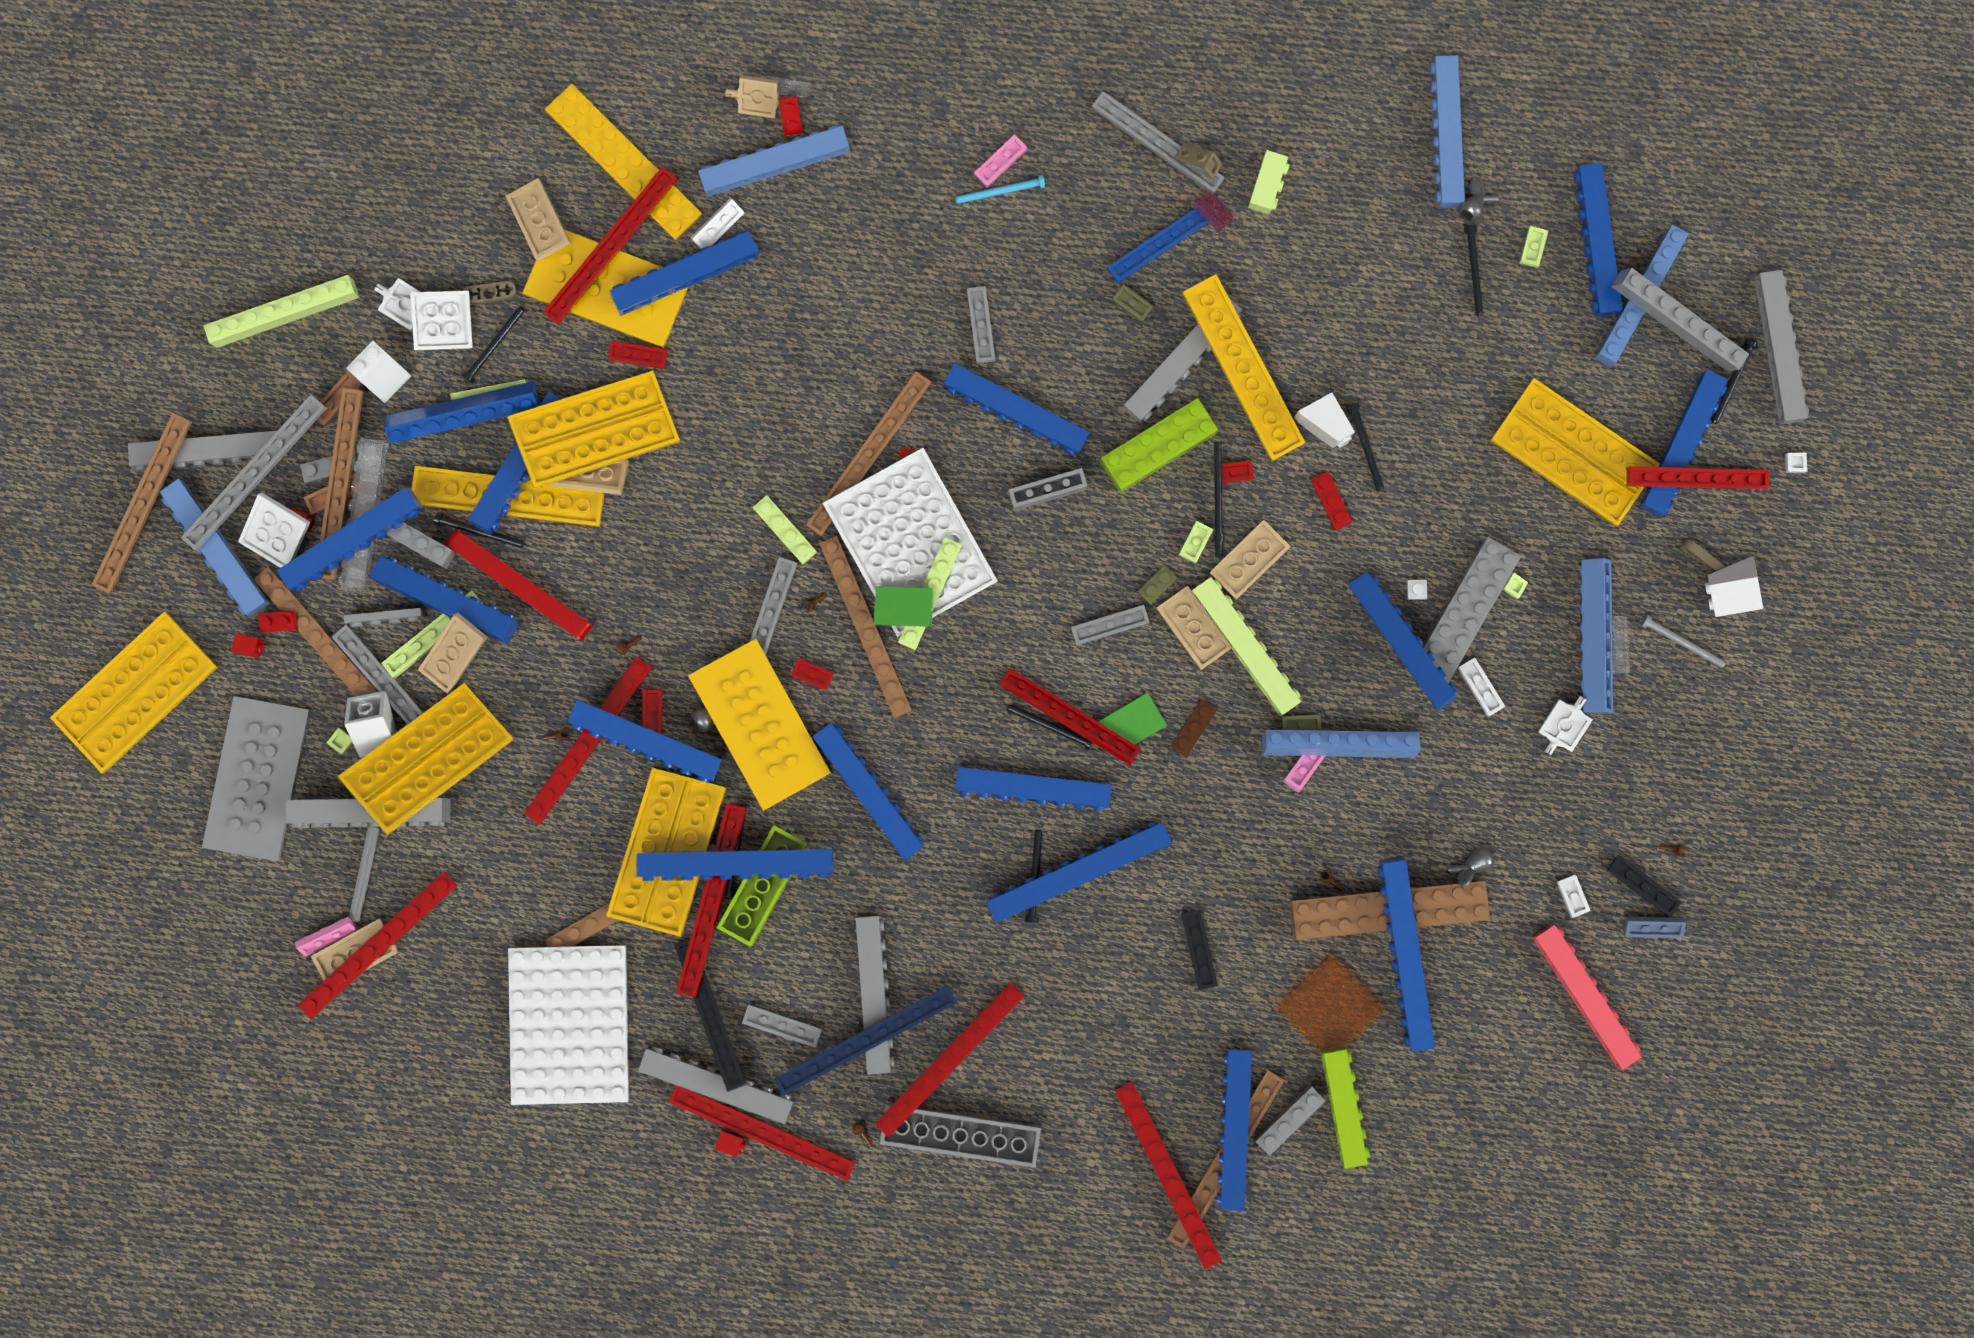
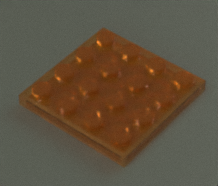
[1276,953,1386,1054]

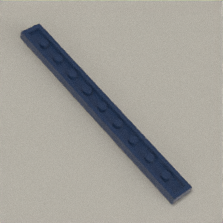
[774,986,957,1096]

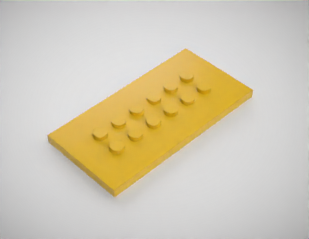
[522,230,688,349]
[507,371,680,489]
[1490,378,1660,527]
[50,612,218,773]
[688,639,830,811]
[338,683,513,835]
[606,768,726,937]

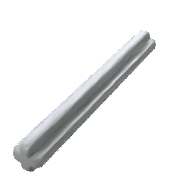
[349,827,379,922]

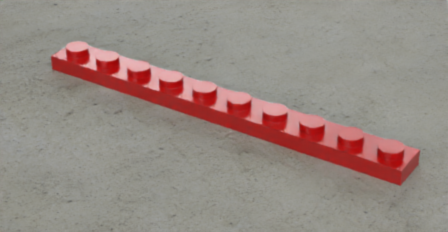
[543,166,678,326]
[524,657,653,825]
[676,804,747,998]
[298,872,458,1019]
[874,983,1025,1138]
[1115,1082,1222,1269]
[669,1085,855,1181]

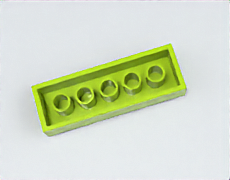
[1100,398,1218,493]
[717,825,809,947]

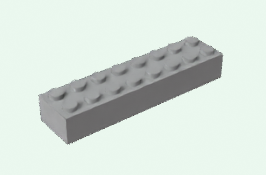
[1422,537,1521,683]
[285,798,451,828]
[880,1103,1041,1168]

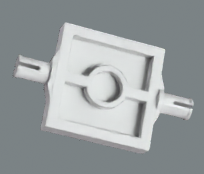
[374,278,420,331]
[1538,696,1593,755]

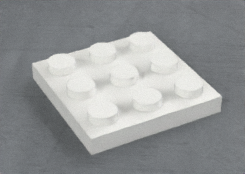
[410,291,473,350]
[238,493,310,568]

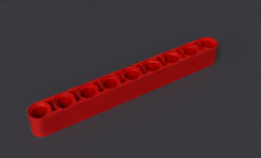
[444,528,593,641]

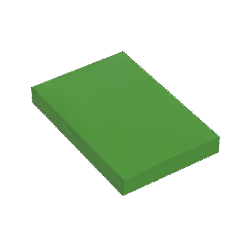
[874,586,934,627]
[1099,693,1167,744]

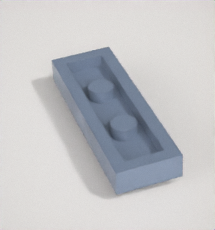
[1623,917,1686,938]

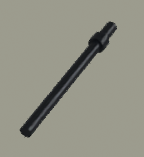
[1213,442,1225,557]

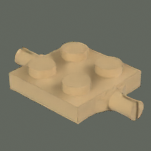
[725,75,779,118]

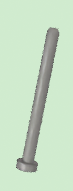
[1640,614,1726,667]

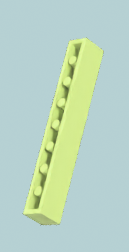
[203,275,360,348]
[1192,577,1301,716]

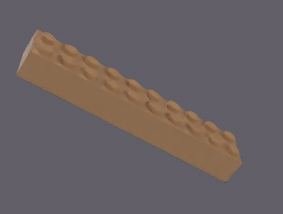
[1290,881,1490,940]

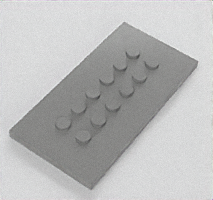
[202,696,311,861]

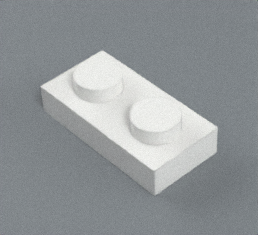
[1556,875,1591,918]

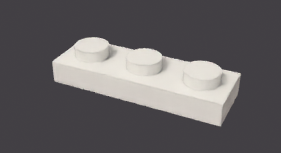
[691,198,744,249]
[1457,658,1505,717]

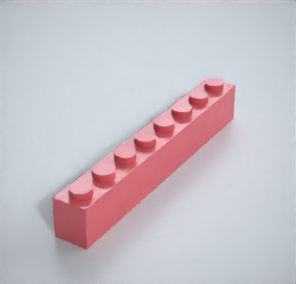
[1532,925,1642,1070]

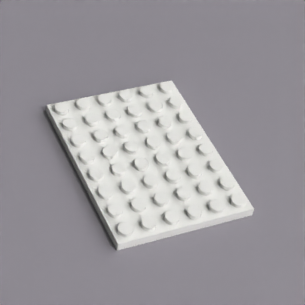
[823,448,998,637]
[508,945,629,1105]

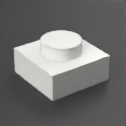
[1785,453,1807,473]
[1406,580,1427,600]

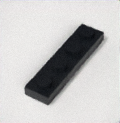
[1606,855,1682,918]
[1181,910,1218,990]

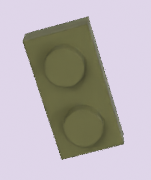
[1112,284,1154,323]
[1138,565,1178,606]
[1281,714,1322,731]

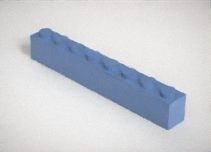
[1429,55,1465,208]
[698,125,850,197]
[1594,224,1689,367]
[160,479,271,617]
[1580,558,1613,714]
[1262,730,1420,758]

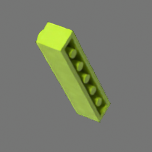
[1320,1046,1370,1169]

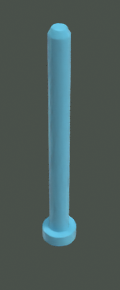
[955,174,1045,203]

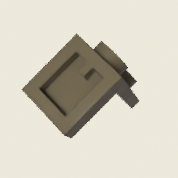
[1175,143,1222,179]

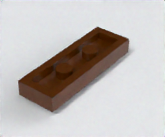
[1170,699,1218,757]

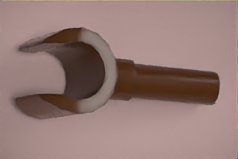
[801,593,827,612]
[615,636,642,655]
[543,728,570,740]
[1659,844,1689,857]
[1319,870,1344,891]
[852,1122,873,1148]

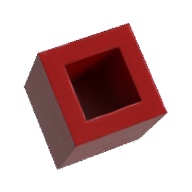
[231,633,265,659]
[714,1129,746,1157]

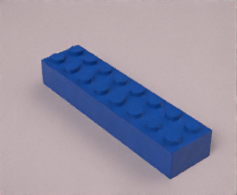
[568,700,723,783]

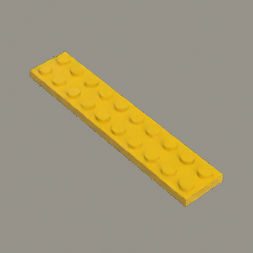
[545,84,703,241]
[1182,274,1305,461]
[412,466,605,527]

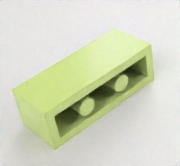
[1248,150,1290,214]

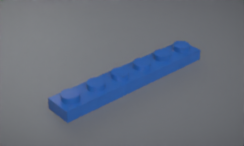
[1107,205,1211,284]

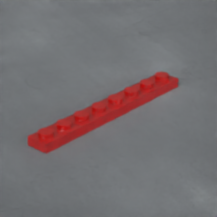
[1626,467,1769,489]
[1000,668,1141,765]

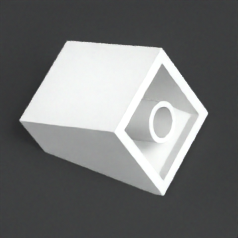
[346,341,411,403]
[1294,393,1355,448]
[1705,557,1763,617]
[344,691,397,757]

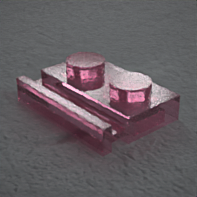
[1193,192,1235,232]

